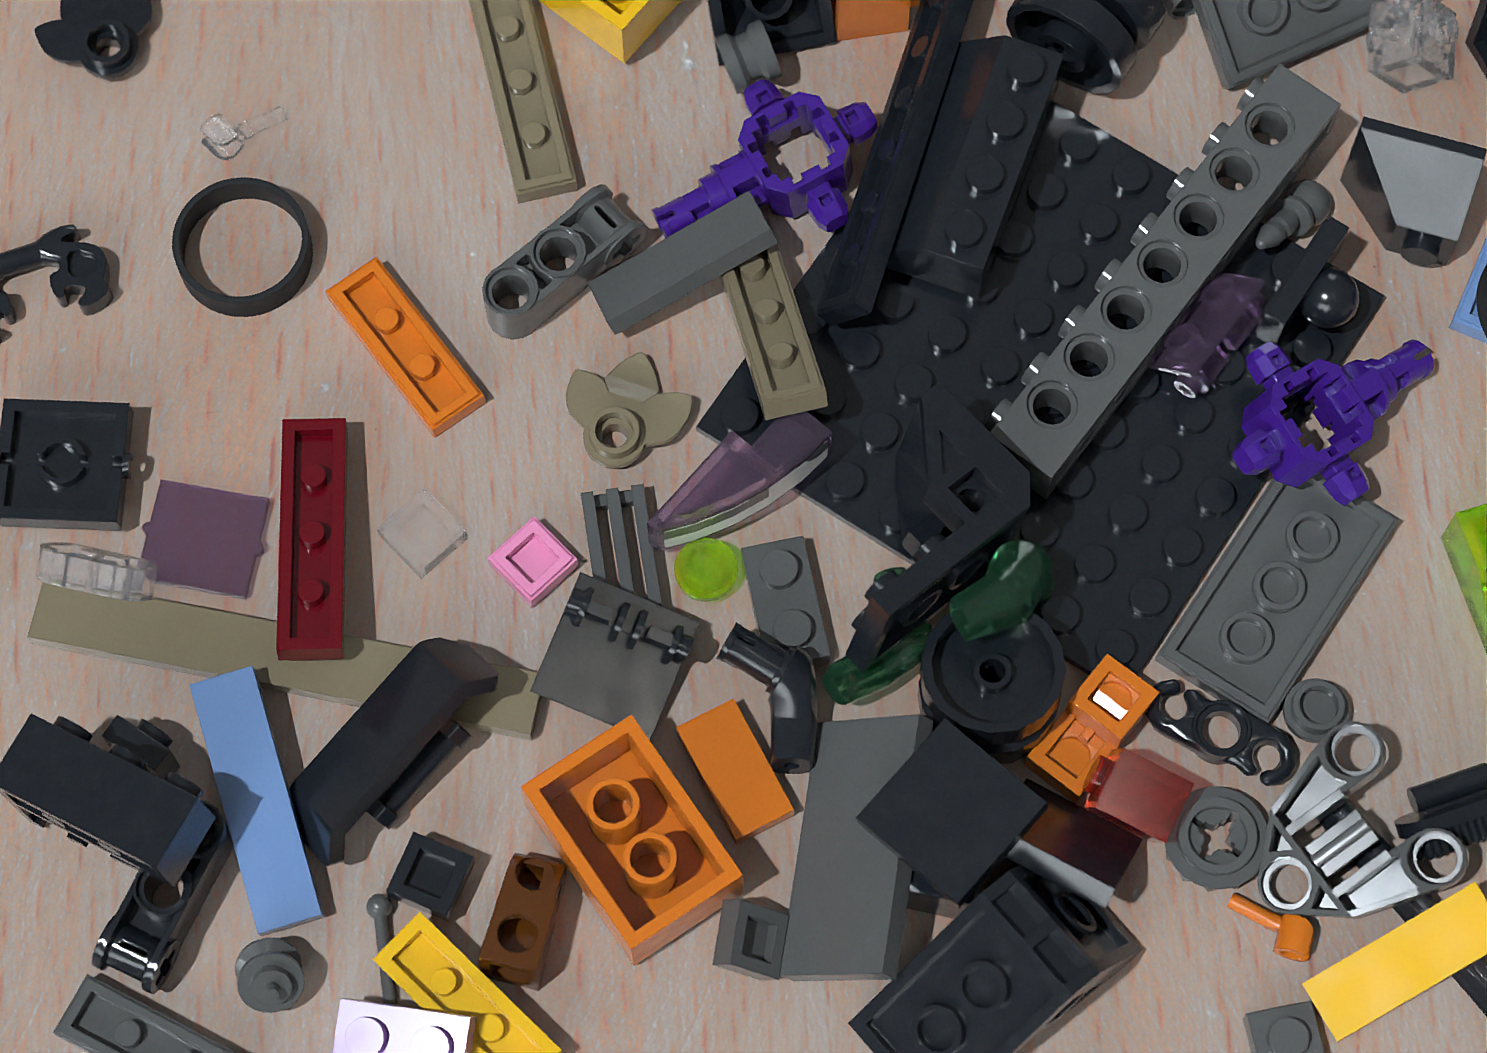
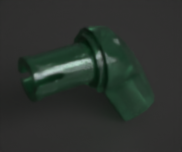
[949,539,1054,642]
[821,567,934,705]

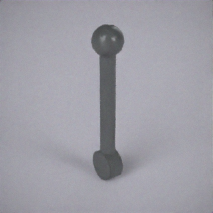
[366,894,397,1005]

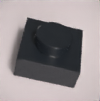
[102,715,181,780]
[386,831,475,922]

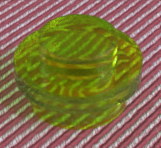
[674,538,738,602]

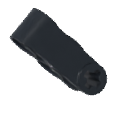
[92,800,233,994]

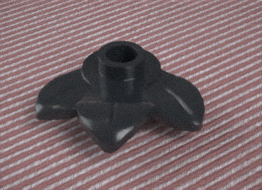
[34,0,153,79]

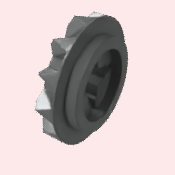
[1163,786,1267,892]

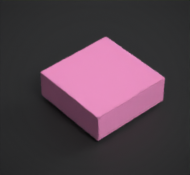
[488,516,579,608]

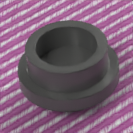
[1283,678,1349,743]

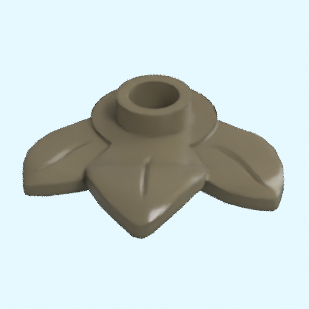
[566,352,692,468]

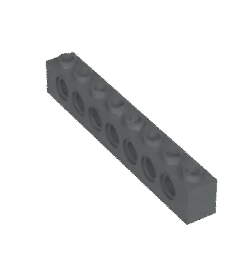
[985,63,1341,499]

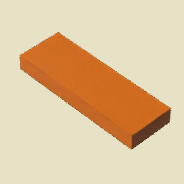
[326,257,486,438]

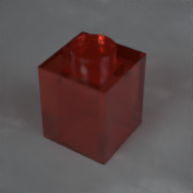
[1082,748,1194,843]

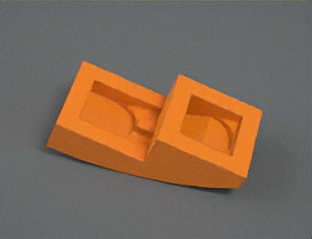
[1024,653,1159,804]

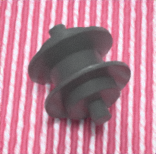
[235,938,305,1013]

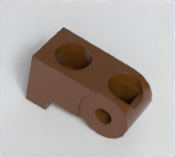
[478,852,567,991]

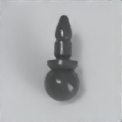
[1255,179,1331,250]

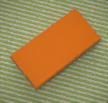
[676,698,794,845]

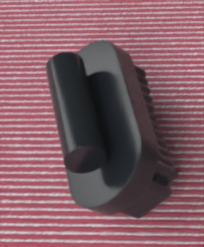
[1394,762,1487,861]

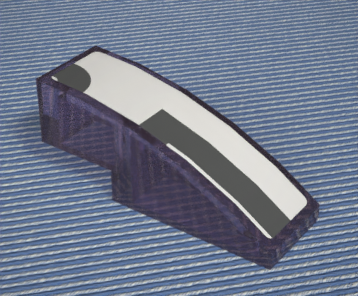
[647,411,832,551]

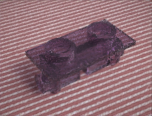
[1148,272,1266,398]

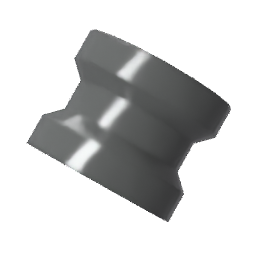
[715,20,782,94]

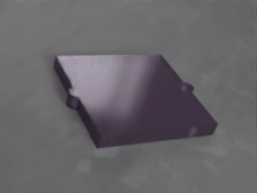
[136,479,270,600]

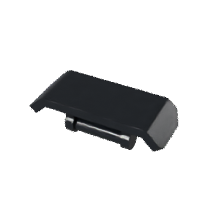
[289,637,498,866]

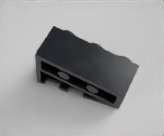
[0,713,215,887]

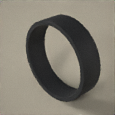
[172,177,313,317]

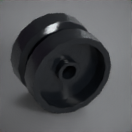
[1006,0,1166,94]
[917,599,1066,764]

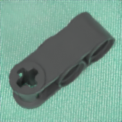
[482,184,648,340]

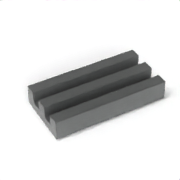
[581,484,662,606]

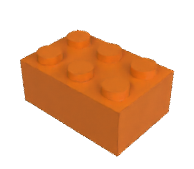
[521,714,743,966]

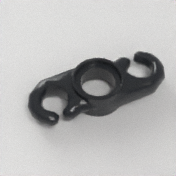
[1145,679,1296,786]

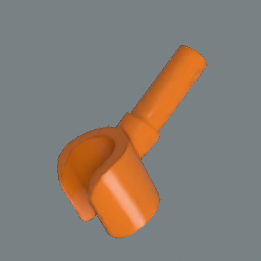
[1227,893,1314,962]

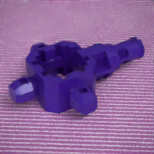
[651,79,878,238]
[1232,339,1434,506]

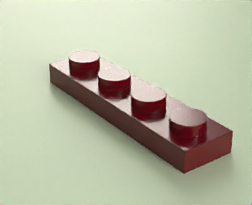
[276,418,348,661]

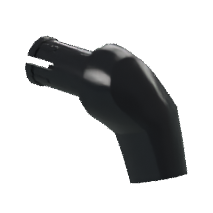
[716,622,818,774]

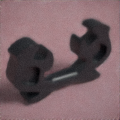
[0,225,113,344]

